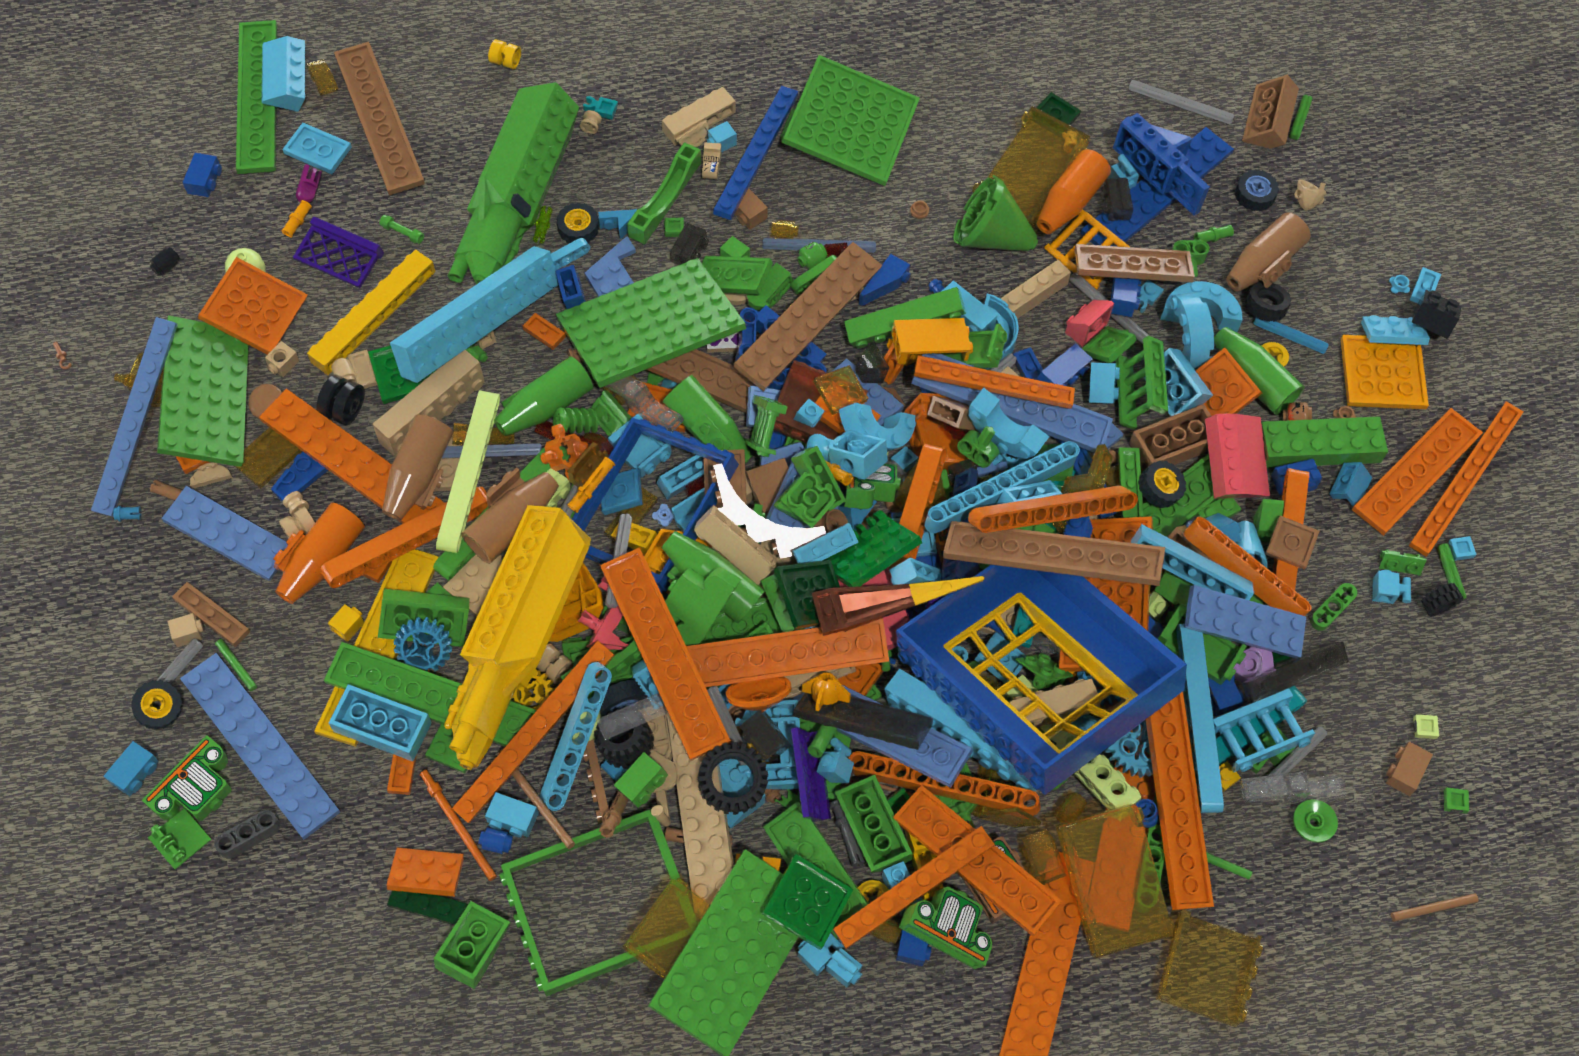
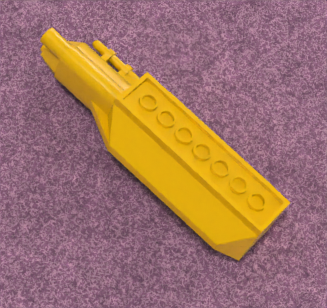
[444,505,591,770]

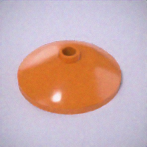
[726,677,792,711]

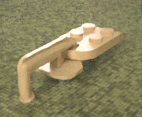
[629,705,678,827]

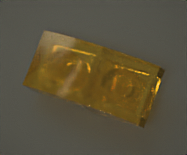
[306,59,338,96]

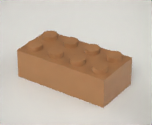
[1129,404,1211,469]

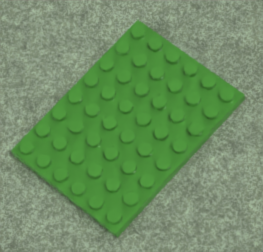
[556,258,746,388]

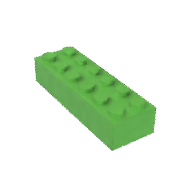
[1261,417,1388,468]

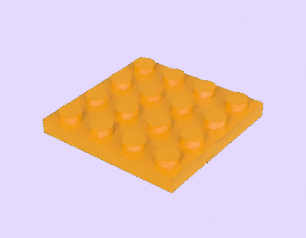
[1340,335,1429,409]

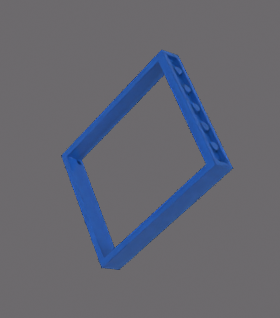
[572,417,739,592]

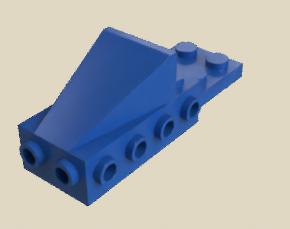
[1113,113,1210,216]

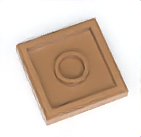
[1265,516,1320,570]

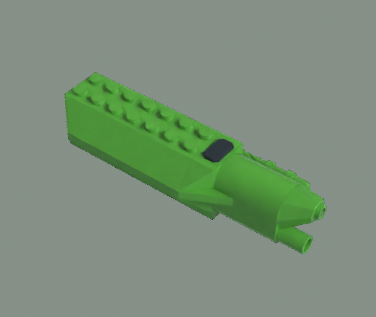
[448,82,579,284]

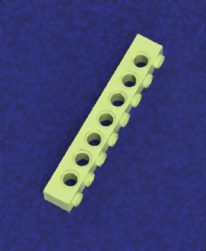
[1003,675,1141,822]

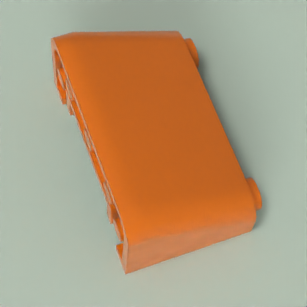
[904,393,978,475]

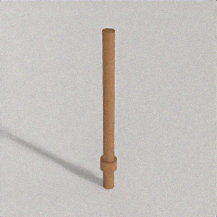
[497,750,575,849]

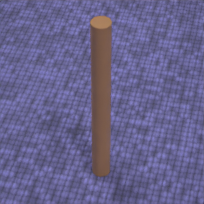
[1391,893,1479,922]

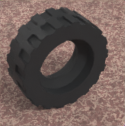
[1245,282,1291,322]

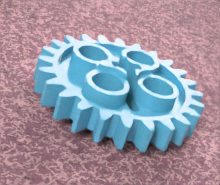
[1105,720,1153,778]

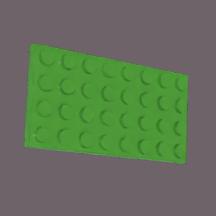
[157,315,248,467]
[648,849,798,1056]

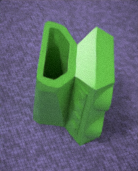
[773,471,836,528]

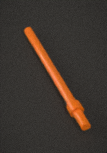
[420,770,497,881]

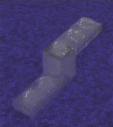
[605,376,684,432]
[596,693,668,740]
[1240,771,1346,805]

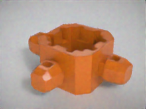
[540,424,589,480]

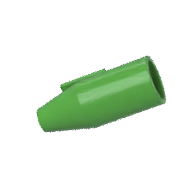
[1214,327,1305,415]
[494,356,593,436]
[663,375,753,464]
[661,531,765,624]

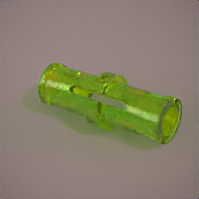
[533,206,553,244]

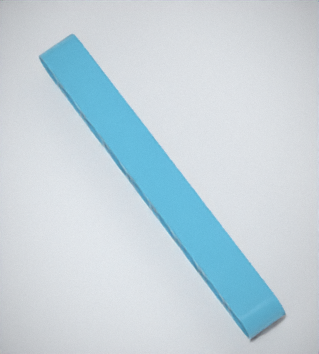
[924,441,1080,533]
[1176,624,1224,813]

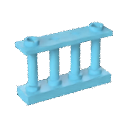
[1213,689,1315,773]

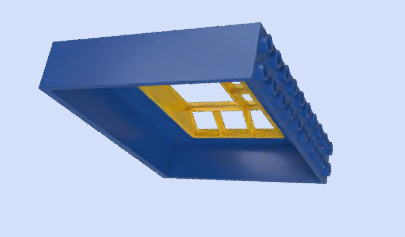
[896,565,1187,795]

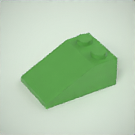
[434,901,510,989]

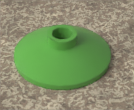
[1293,799,1338,843]

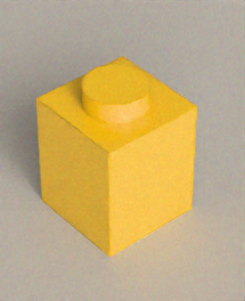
[328,604,364,642]

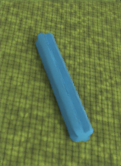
[1254,317,1329,354]

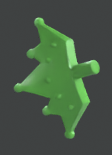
[775,789,801,809]

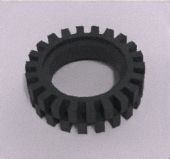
[698,742,768,815]

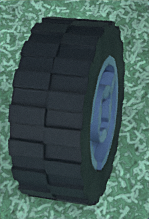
[1235,169,1279,211]
[600,680,646,717]

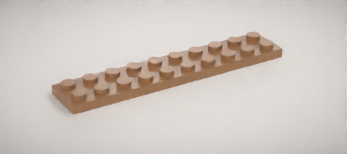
[334,42,425,195]
[733,242,883,391]
[943,521,1165,586]

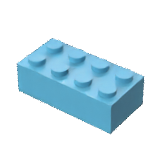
[329,684,432,761]

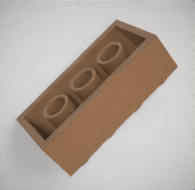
[1242,74,1299,149]

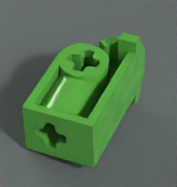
[746,262,793,311]

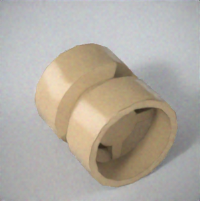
[279,507,315,539]
[537,644,573,684]

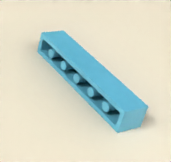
[1131,524,1254,600]

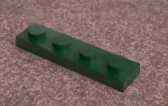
[387,891,468,926]

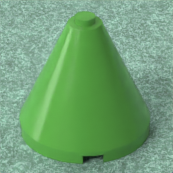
[953,175,1038,251]

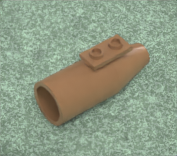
[1226,213,1311,291]
[382,414,453,520]

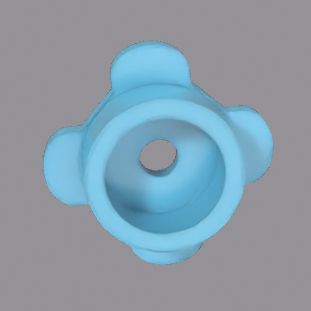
[1389,275,1410,294]

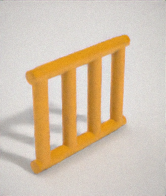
[1044,210,1130,290]

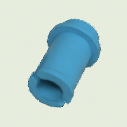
[113,505,142,522]

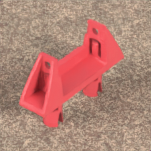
[578,576,629,650]

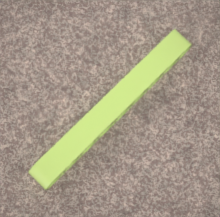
[436,390,500,553]

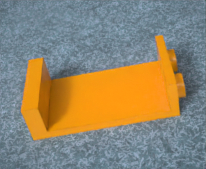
[891,318,973,364]

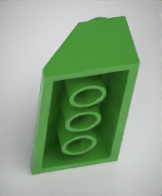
[378,588,469,647]
[835,775,913,873]

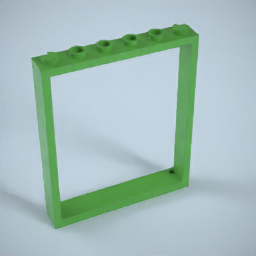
[499,809,698,996]

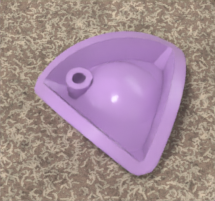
[1233,646,1274,690]

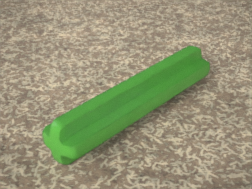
[1289,94,1312,140]
[1437,543,1466,600]

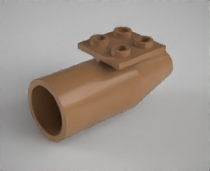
[461,468,559,564]

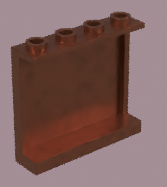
[773,360,868,444]

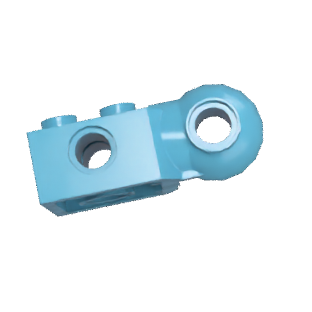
[806,430,888,480]

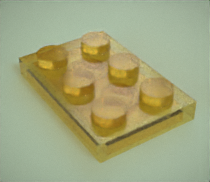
[234,427,302,489]

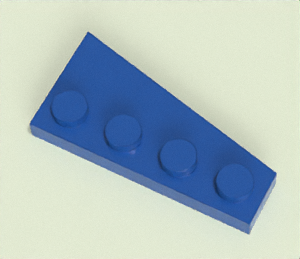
[271,451,328,502]

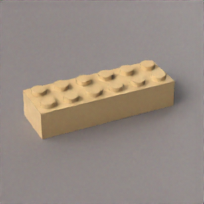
[373,350,484,458]

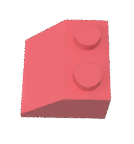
[1065,300,1114,347]

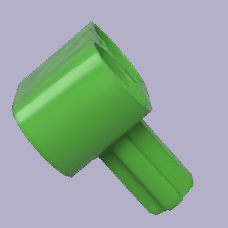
[1172,240,1210,277]
[957,426,999,468]

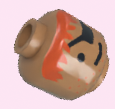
[1283,402,1312,421]

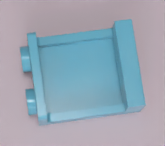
[608,414,671,478]

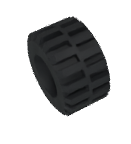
[594,708,654,769]

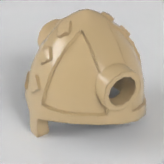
[1295,179,1327,211]

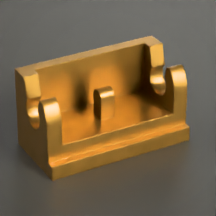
[568,442,609,487]

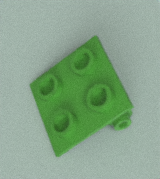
[1016,653,1073,690]
[148,808,211,870]

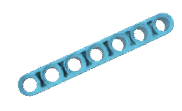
[540,662,612,811]

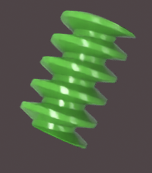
[553,407,598,433]

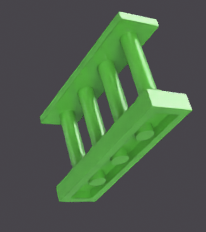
[1116,335,1168,430]
[743,395,788,457]

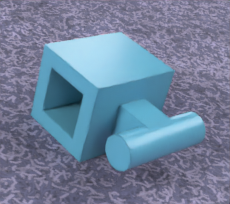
[1109,154,1139,193]
[1373,570,1411,604]
[817,738,854,783]
[797,933,844,976]
[826,948,862,988]

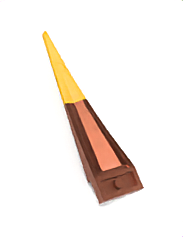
[812,576,985,636]

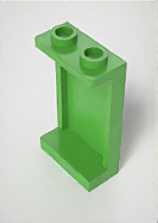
[940,324,1007,368]
[1158,604,1247,685]

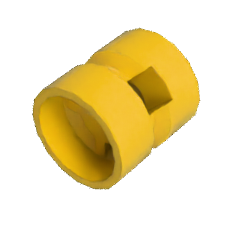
[488,39,521,69]

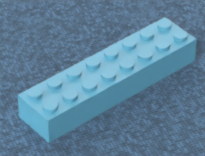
[885,669,1036,791]

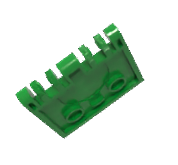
[822,510,922,587]

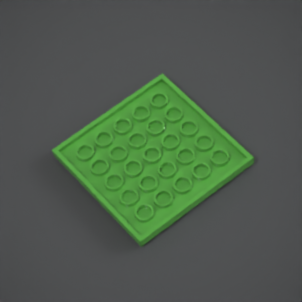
[782,55,920,186]

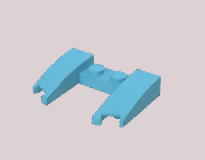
[735,700,800,789]

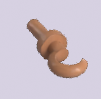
[53,342,72,369]

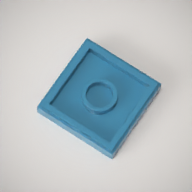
[601,468,643,515]

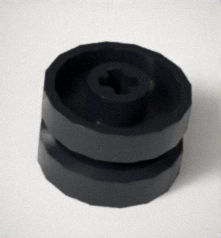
[316,374,365,426]

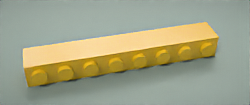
[307,249,435,375]

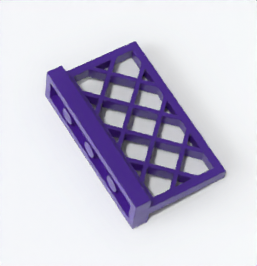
[293,216,384,288]
[791,728,831,822]

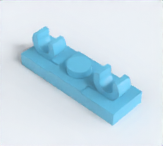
[792,523,858,564]

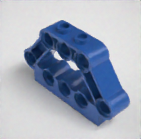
[735,305,827,390]

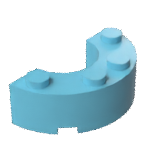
[1160,281,1242,332]
[1170,292,1214,370]
[982,293,1019,370]
[968,388,1050,459]
[839,403,916,452]

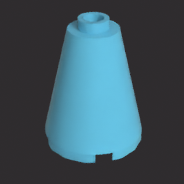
[1235,521,1267,568]

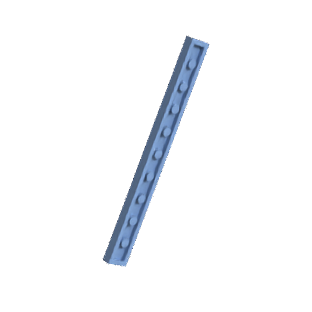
[91,317,178,517]

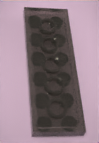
[793,693,933,750]

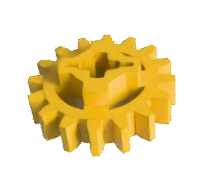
[512,670,556,710]

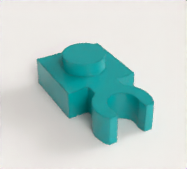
[583,96,618,120]

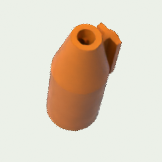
[1037,149,1111,234]
[273,503,365,604]

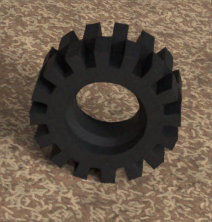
[1421,583,1464,617]

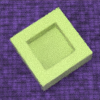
[1149,591,1170,621]
[1413,715,1439,739]

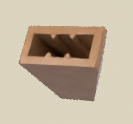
[927,396,977,431]

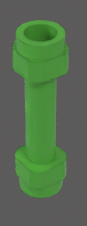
[379,215,424,244]

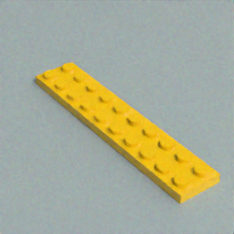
[314,549,439,747]

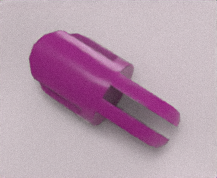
[296,164,322,203]

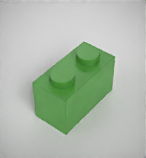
[614,752,668,808]

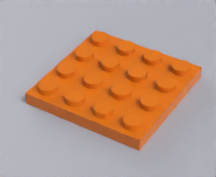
[198,257,308,355]

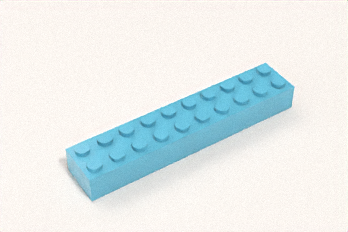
[390,246,559,383]

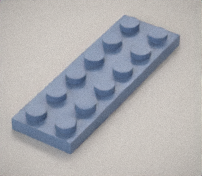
[162,486,288,581]
[1184,585,1306,659]

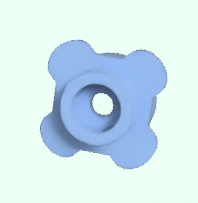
[652,504,674,527]

